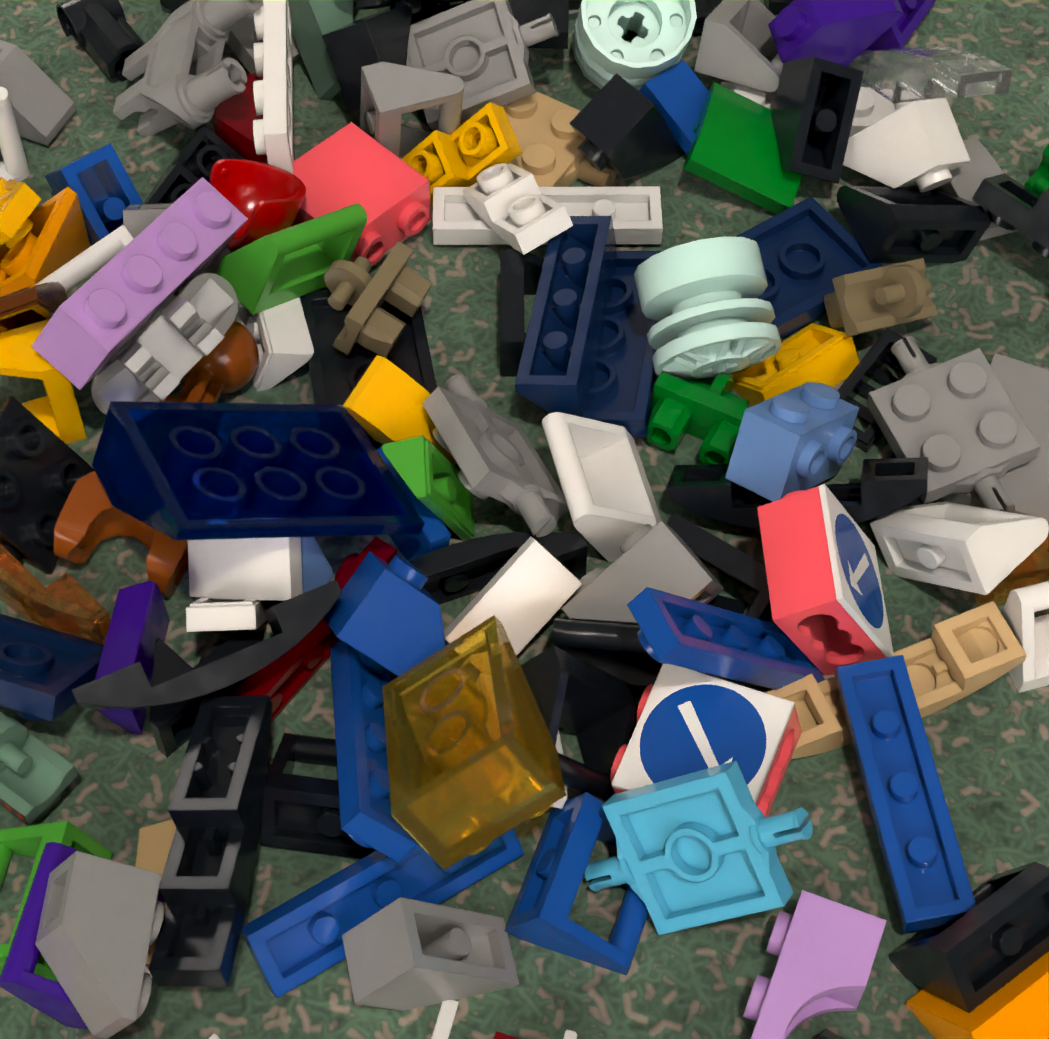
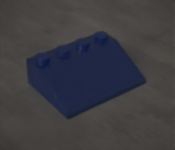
[92,401,425,540]

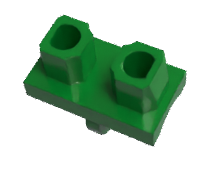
[647,372,749,464]

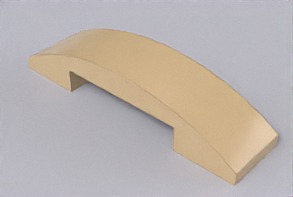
[765,601,1026,759]

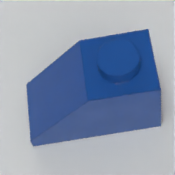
[45,143,143,246]
[324,551,453,706]

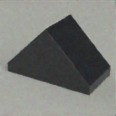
[322,4,413,117]

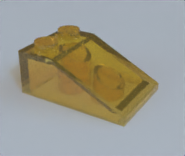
[382,615,566,870]

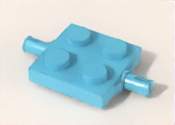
[584,761,813,935]

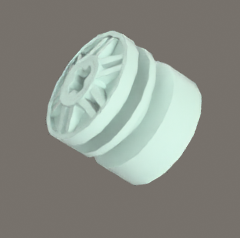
[572,0,697,91]
[634,236,782,380]

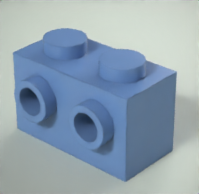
[725,382,859,502]

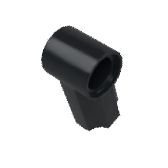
[56,0,145,82]

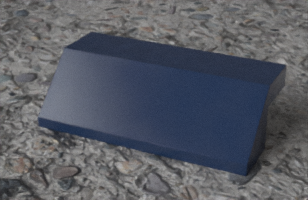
[515,216,662,437]

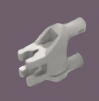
[113,0,262,136]
[91,273,238,420]

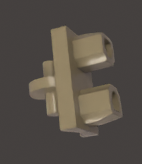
[324,241,432,358]
[824,258,938,337]

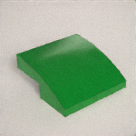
[683,82,802,214]

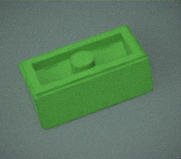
[382,436,475,540]

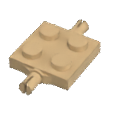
[460,91,616,187]

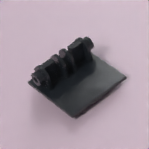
[0,396,95,574]

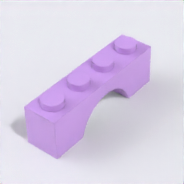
[31,177,248,390]
[743,890,887,1039]

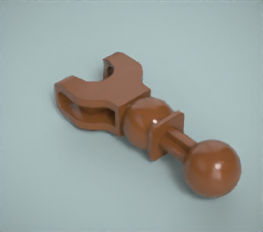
[54,320,259,597]

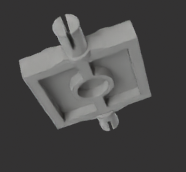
[406,0,559,131]
[866,336,1040,513]
[422,374,569,537]

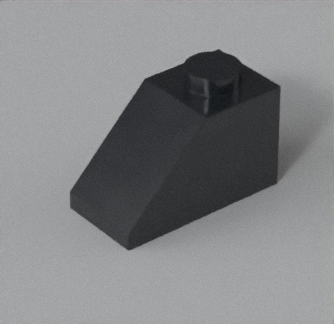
[772,57,864,184]
[570,73,685,179]

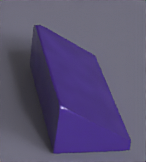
[95,581,170,734]

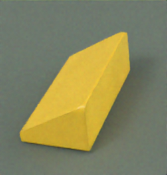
[731,323,859,407]

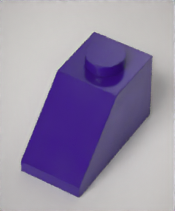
[768,0,904,66]

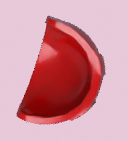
[210,159,306,250]

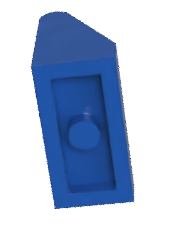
[505,792,649,975]

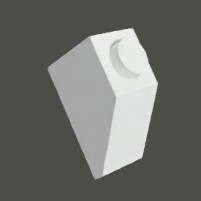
[843,98,970,192]

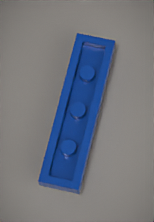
[627,587,825,690]
[330,639,418,863]
[835,655,976,933]
[241,787,524,998]

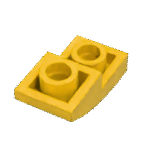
[401,102,523,205]
[343,355,457,466]

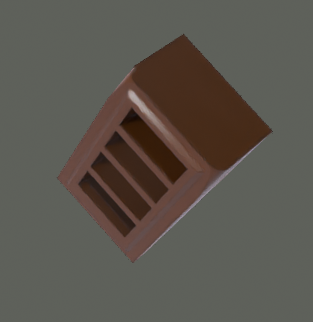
[0,282,68,333]

